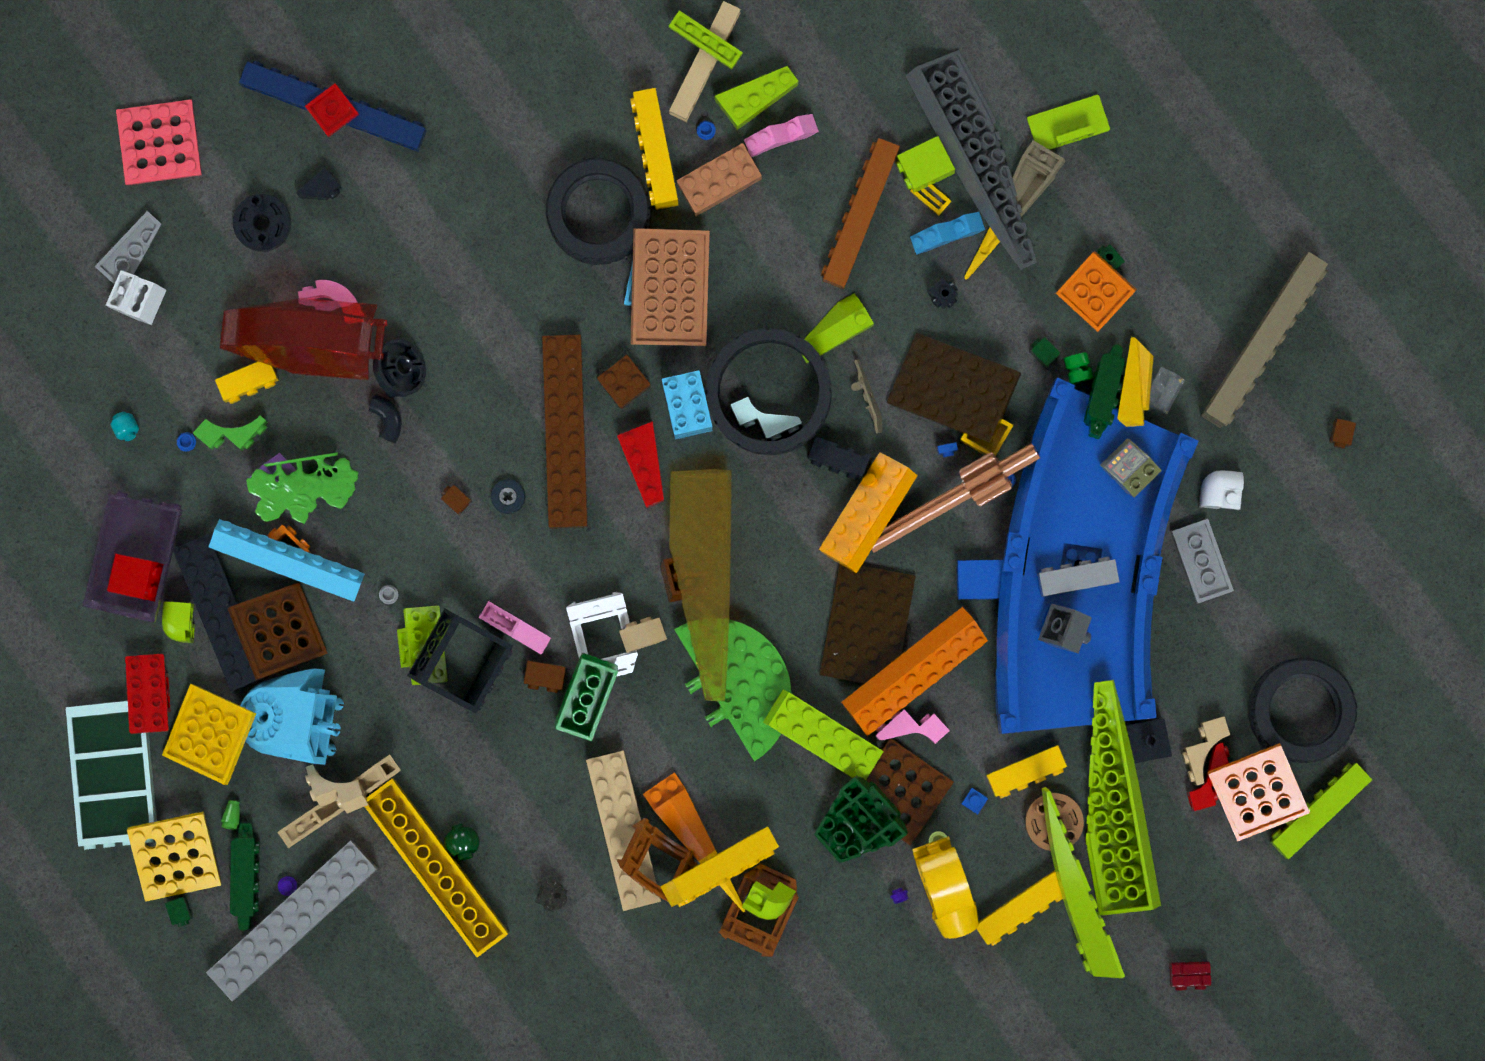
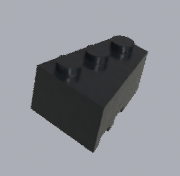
[808,436,871,481]

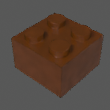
[597,355,651,410]

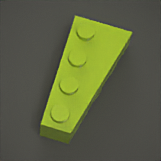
[715,66,799,130]

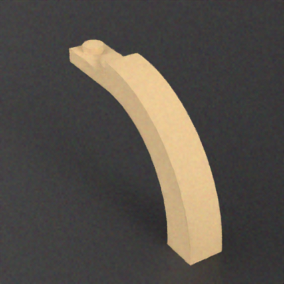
[278,755,401,848]

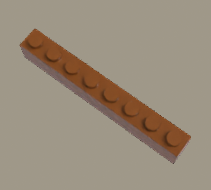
[821,138,900,289]

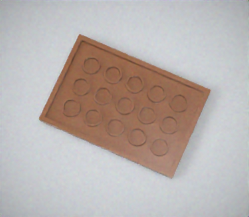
[631,229,710,346]

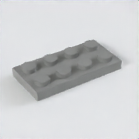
[1171,519,1234,604]

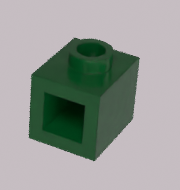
[1096,244,1125,270]

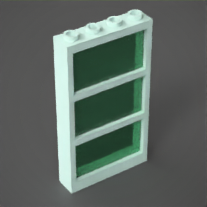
[66,701,157,850]

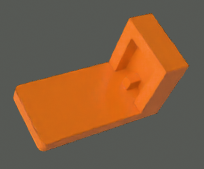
[267,524,311,553]

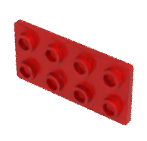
[125,654,171,734]

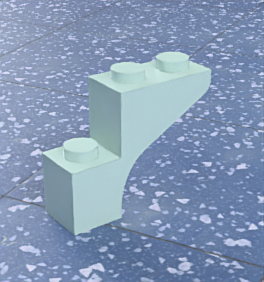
[731,397,802,441]

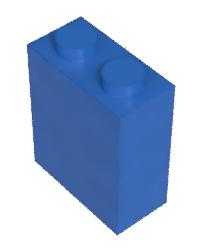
[957,560,1003,600]

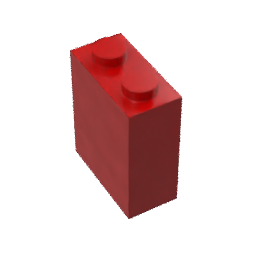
[107,554,164,602]

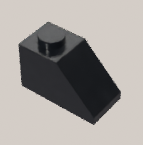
[296,168,342,200]

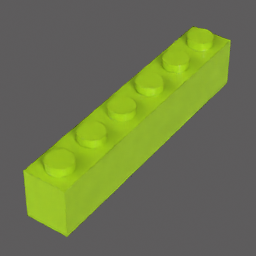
[1270,763,1372,859]

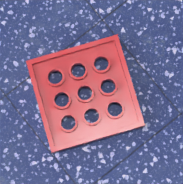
[116,99,202,185]

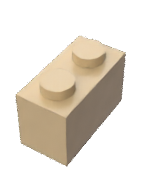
[619,616,667,653]

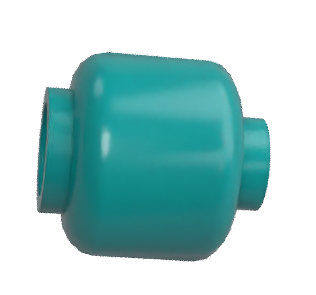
[111,412,139,441]

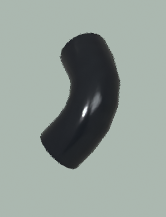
[368,394,402,444]

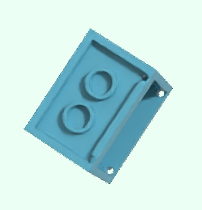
[662,371,712,439]

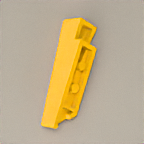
[1117,337,1154,427]

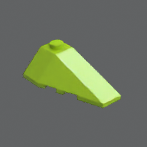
[802,293,874,363]

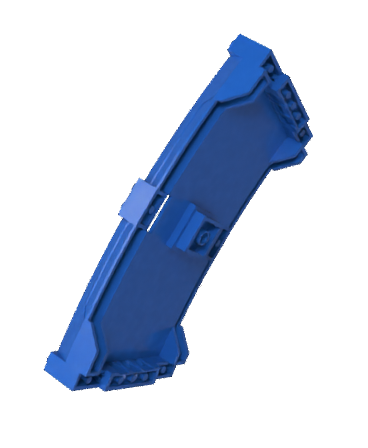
[995,378,1199,734]

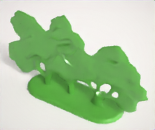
[246,452,358,524]

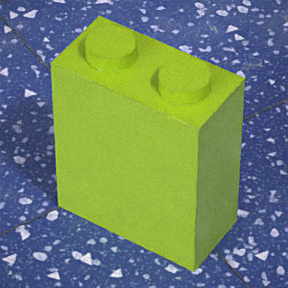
[895,136,955,193]

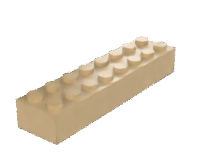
[586,751,661,911]

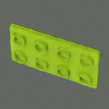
[1027,95,1110,150]
[397,606,448,685]

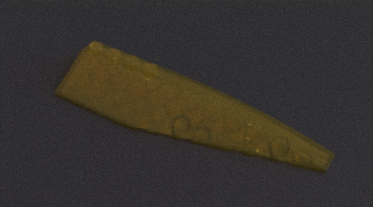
[669,469,731,701]

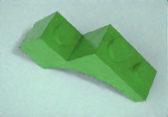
[193,416,268,451]

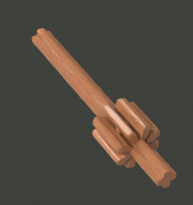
[872,443,1040,553]

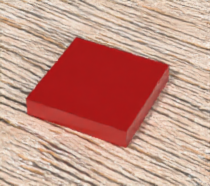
[305,83,359,138]

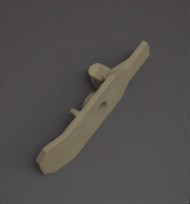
[851,360,882,433]

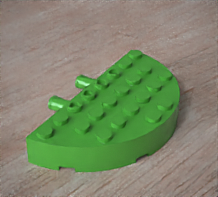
[674,618,791,762]

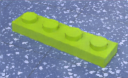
[669,10,743,69]

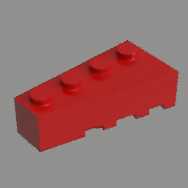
[617,421,664,508]

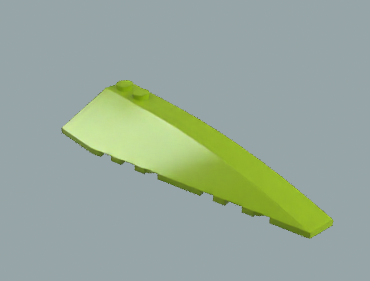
[1042,787,1125,978]

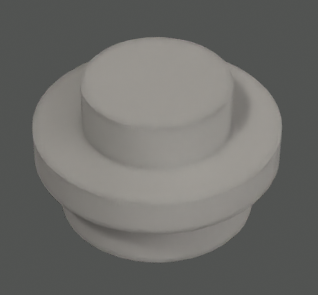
[379,585,398,604]

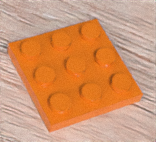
[1056,251,1137,332]

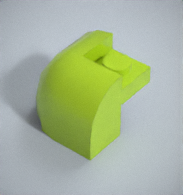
[162,602,195,643]
[742,881,796,920]

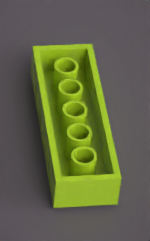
[763,689,883,780]

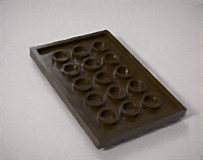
[887,333,1021,444]
[820,564,916,684]

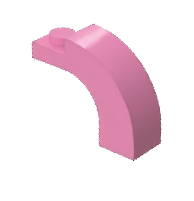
[298,280,363,324]

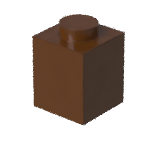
[1330,418,1356,449]
[441,485,472,515]

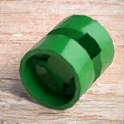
[1063,352,1094,384]

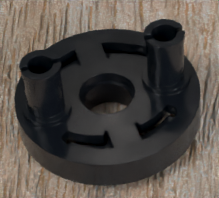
[233,194,291,252]
[373,339,426,398]

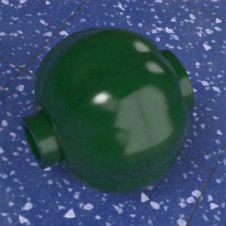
[444,824,480,861]

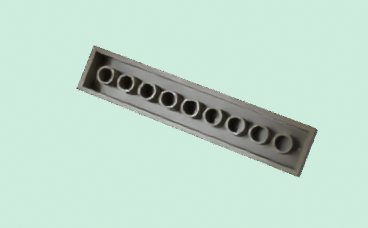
[1201,252,1328,428]

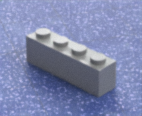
[1037,557,1119,597]

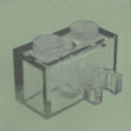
[1149,367,1185,414]

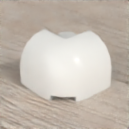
[1199,470,1244,510]

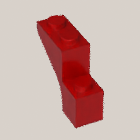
[1187,743,1233,811]

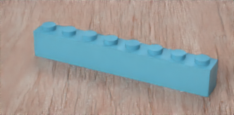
[209,519,365,602]

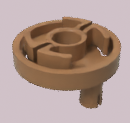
[1025,793,1084,851]

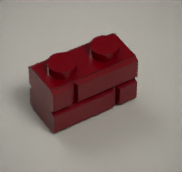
[1169,961,1211,990]

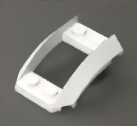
[566,592,638,676]

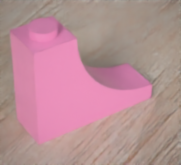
[479,601,551,654]

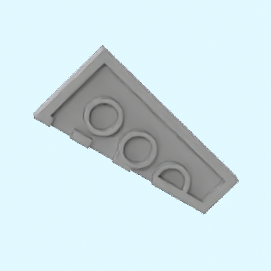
[95,211,162,285]

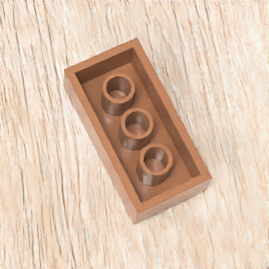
[676,143,762,217]

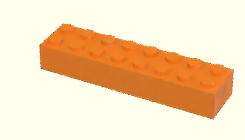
[841,607,988,736]

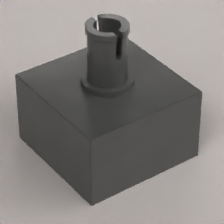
[1038,604,1092,654]

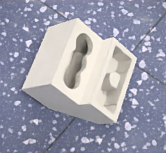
[106,271,166,325]

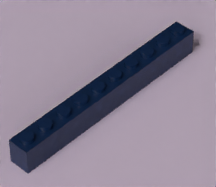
[239,61,427,152]

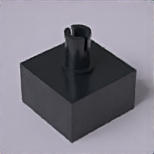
[1126,718,1172,763]

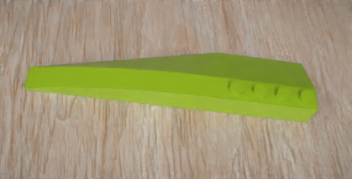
[1086,680,1161,916]

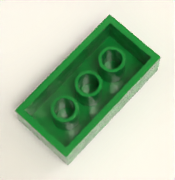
[555,653,619,741]

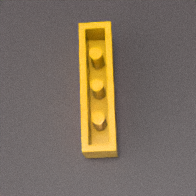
[986,745,1067,799]

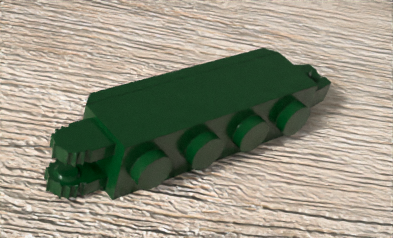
[1083,344,1126,439]
[230,823,260,932]

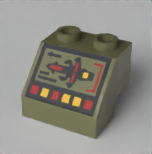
[1100,439,1162,497]

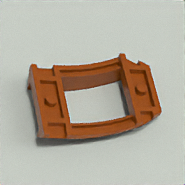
[616,818,698,902]
[719,864,799,957]

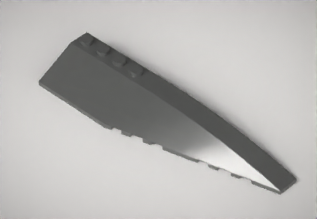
[906,50,1037,270]

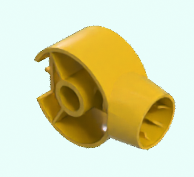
[912,836,979,939]

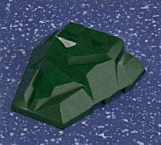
[814,775,908,863]

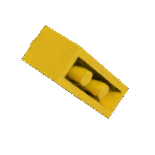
[215,358,279,404]

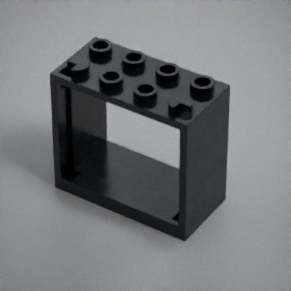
[407,608,513,714]

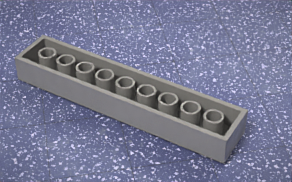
[206,840,379,1001]

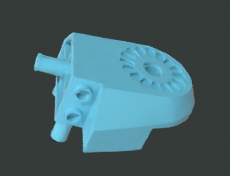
[240,669,344,764]

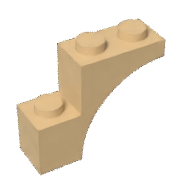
[1182,717,1230,785]
[305,764,368,813]

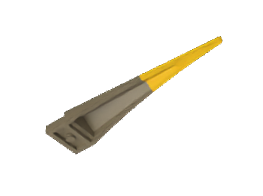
[965,140,1065,279]

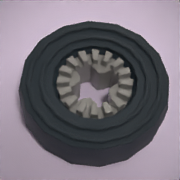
[491,479,525,514]

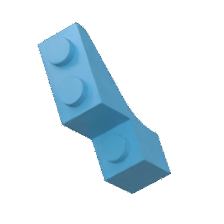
[910,212,985,255]

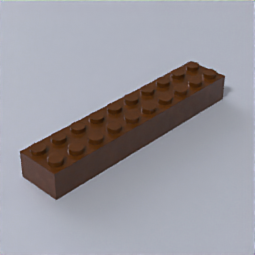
[542,335,588,529]

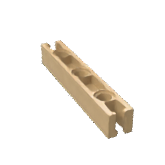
[669,1,741,122]

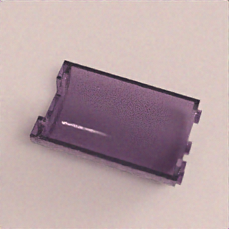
[82,491,183,623]

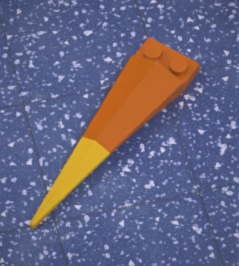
[643,772,745,912]

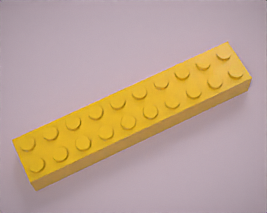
[364,778,509,957]

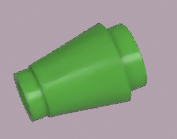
[221,800,240,830]

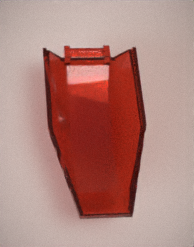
[220,298,388,380]

